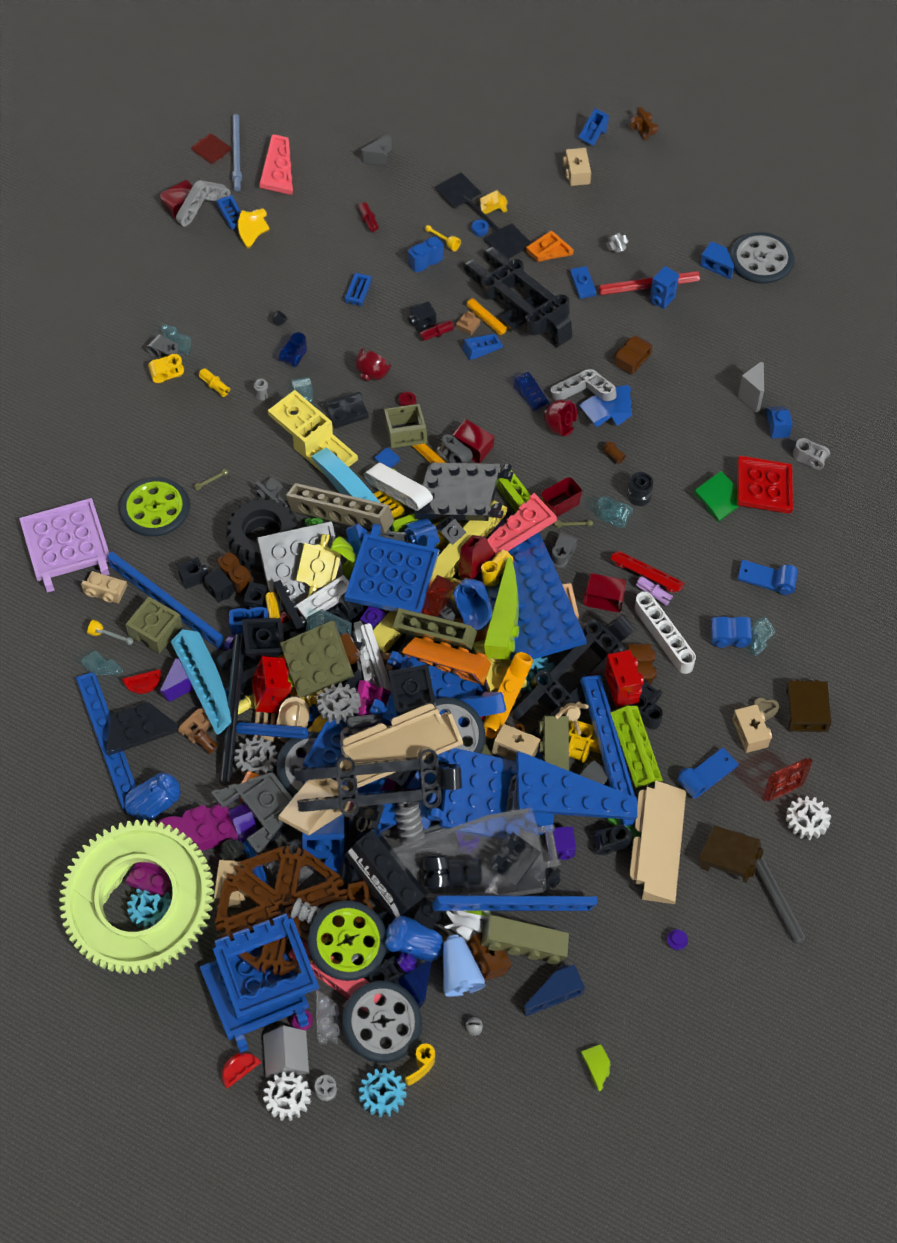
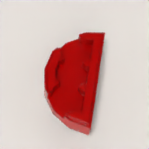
[122,669,161,694]
[222,1052,262,1089]

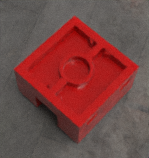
[605,650,644,708]
[251,656,291,713]

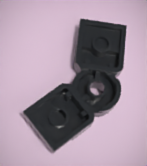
[385,664,436,787]

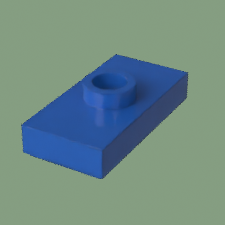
[570,266,596,299]

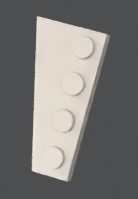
[353,621,379,687]

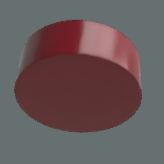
[398,392,416,407]

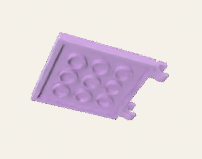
[19,498,110,592]

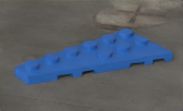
[516,751,638,820]

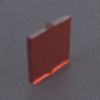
[191,133,231,164]

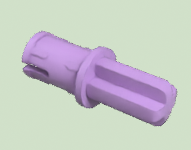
[636,577,673,606]

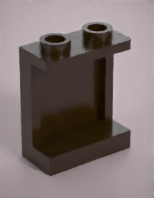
[786,679,831,732]
[699,825,764,883]

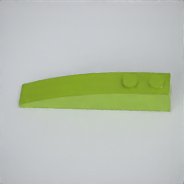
[484,557,519,660]

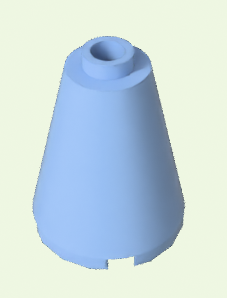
[443,935,486,997]

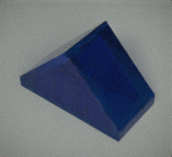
[399,961,431,1008]

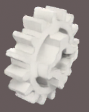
[786,796,831,840]
[263,1072,311,1121]

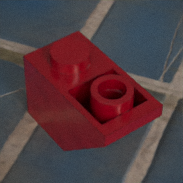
[458,535,495,579]

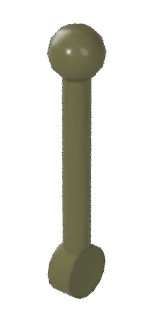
[194,469,228,490]
[554,520,593,528]

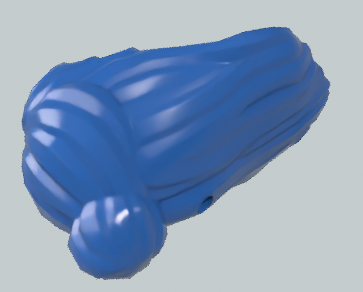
[453,579,492,631]
[124,773,181,821]
[385,916,443,962]

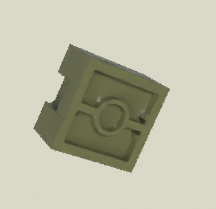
[125,597,182,654]

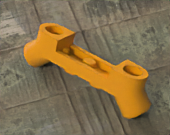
[483,652,533,739]

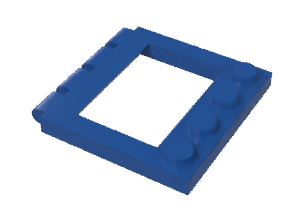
[213,914,319,1020]

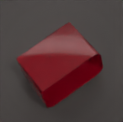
[160,179,203,219]
[450,419,494,463]
[541,477,583,517]
[583,573,626,613]

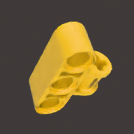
[569,720,601,764]

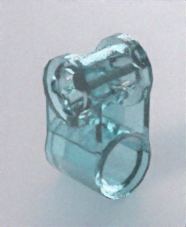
[596,496,633,528]

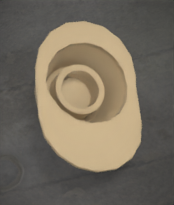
[276,697,309,743]

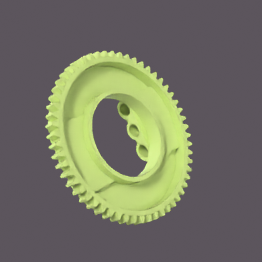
[59,820,214,974]

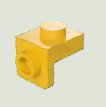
[480,190,508,215]

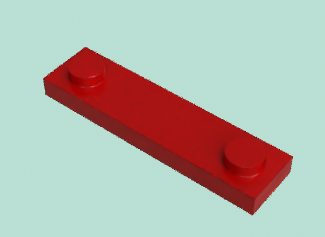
[611,551,685,593]

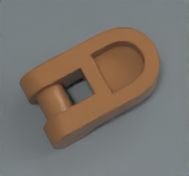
[178,708,212,743]

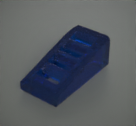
[514,371,549,411]

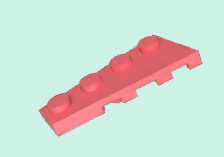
[259,134,293,195]
[487,493,557,557]

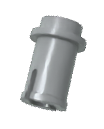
[254,379,268,401]

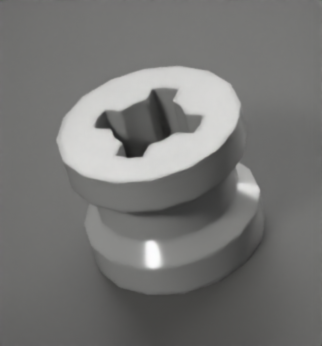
[314,1075,337,1101]

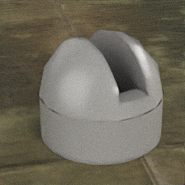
[466,1017,483,1036]

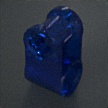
[279,332,307,368]

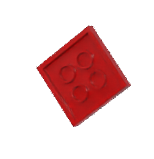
[737,455,793,514]

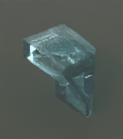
[161,324,191,355]
[292,377,313,402]
[751,616,776,656]
[81,651,123,675]

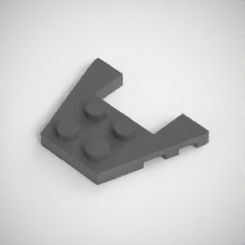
[211,772,293,855]

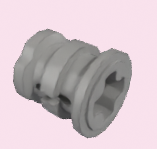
[291,898,318,924]

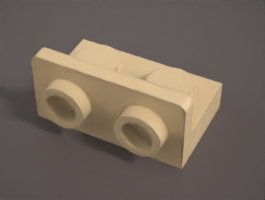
[81,571,128,604]

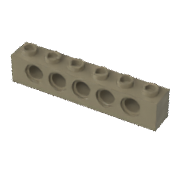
[286,483,394,534]

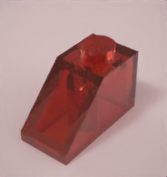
[421,574,454,617]

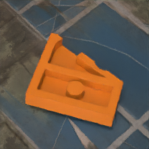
[526,230,574,262]

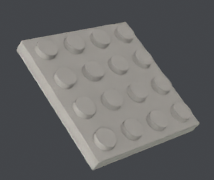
[257,521,344,611]

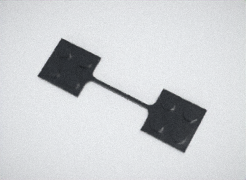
[435,172,532,259]

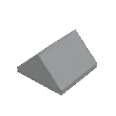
[738,362,764,413]
[263,1026,309,1078]

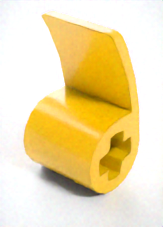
[405,1044,435,1086]

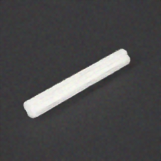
[360,623,392,692]

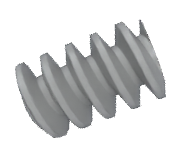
[394,801,425,845]

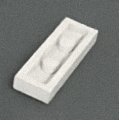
[297,575,349,622]

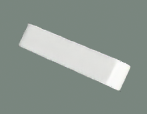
[364,463,433,511]
[635,592,696,674]

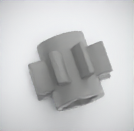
[606,232,628,253]

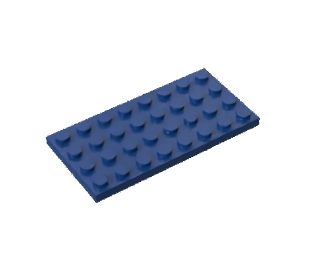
[476,532,587,662]

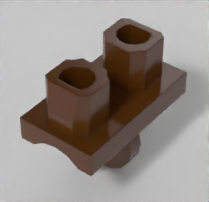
[629,107,659,140]

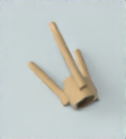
[555,702,589,735]

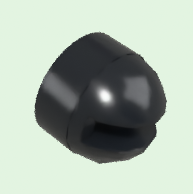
[272,310,288,326]

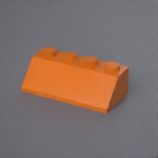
[402,637,491,686]

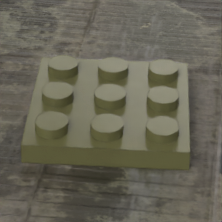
[281,621,354,698]

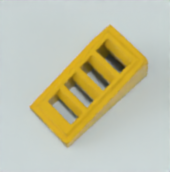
[374,490,405,521]

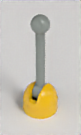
[87,620,133,645]

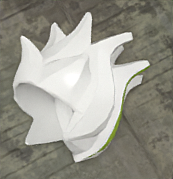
[444,911,491,942]

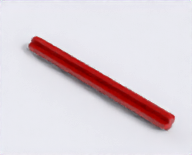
[599,271,700,295]

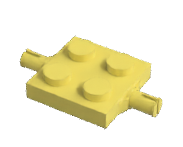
[295,534,341,597]

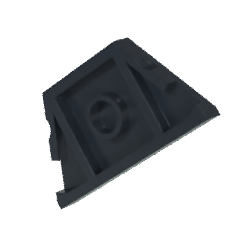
[107,702,179,756]

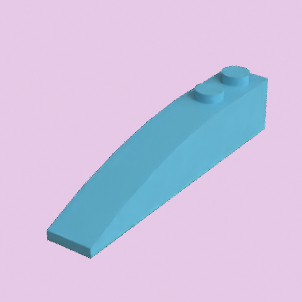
[311,447,392,530]
[171,629,231,734]

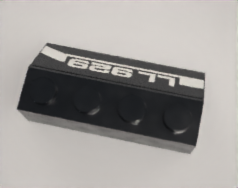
[344,829,428,919]

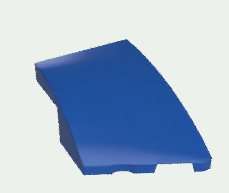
[579,385,632,427]

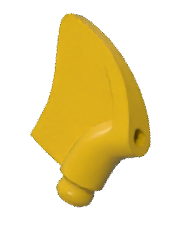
[237,208,270,248]

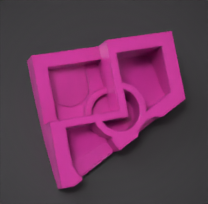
[357,680,391,716]

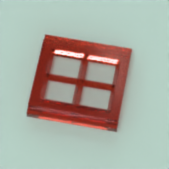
[762,758,813,802]

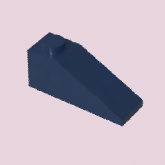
[524,964,585,1017]

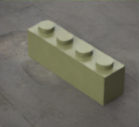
[393,608,477,650]
[539,716,569,771]
[481,915,569,964]

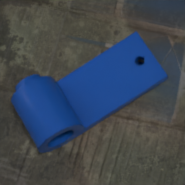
[738,560,798,595]
[677,747,739,799]

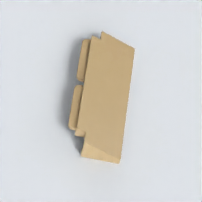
[336,704,464,790]
[630,781,686,904]

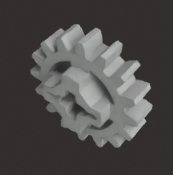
[317,683,361,724]
[234,736,278,775]

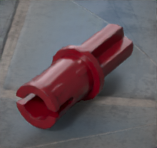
[358,202,379,233]
[420,320,454,341]

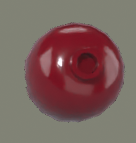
[355,348,392,382]
[544,399,577,436]

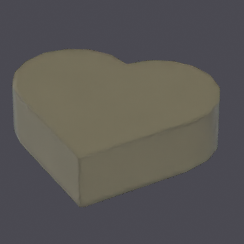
[753,698,779,721]

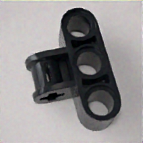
[612,680,663,729]

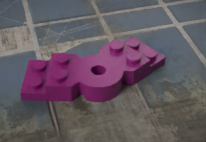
[126,805,239,898]

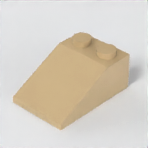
[279,778,351,835]

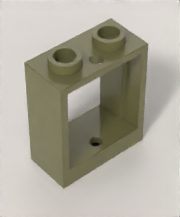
[384,404,427,448]

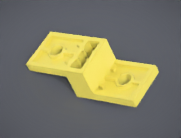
[268,390,358,476]

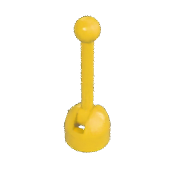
[425,225,461,251]

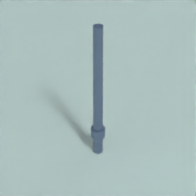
[232,114,242,191]

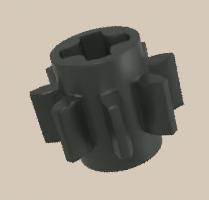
[219,839,246,861]

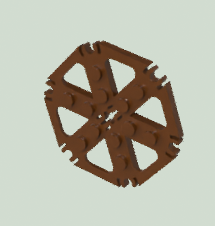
[215,846,348,976]

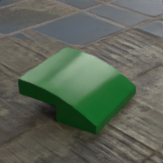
[694,471,740,522]

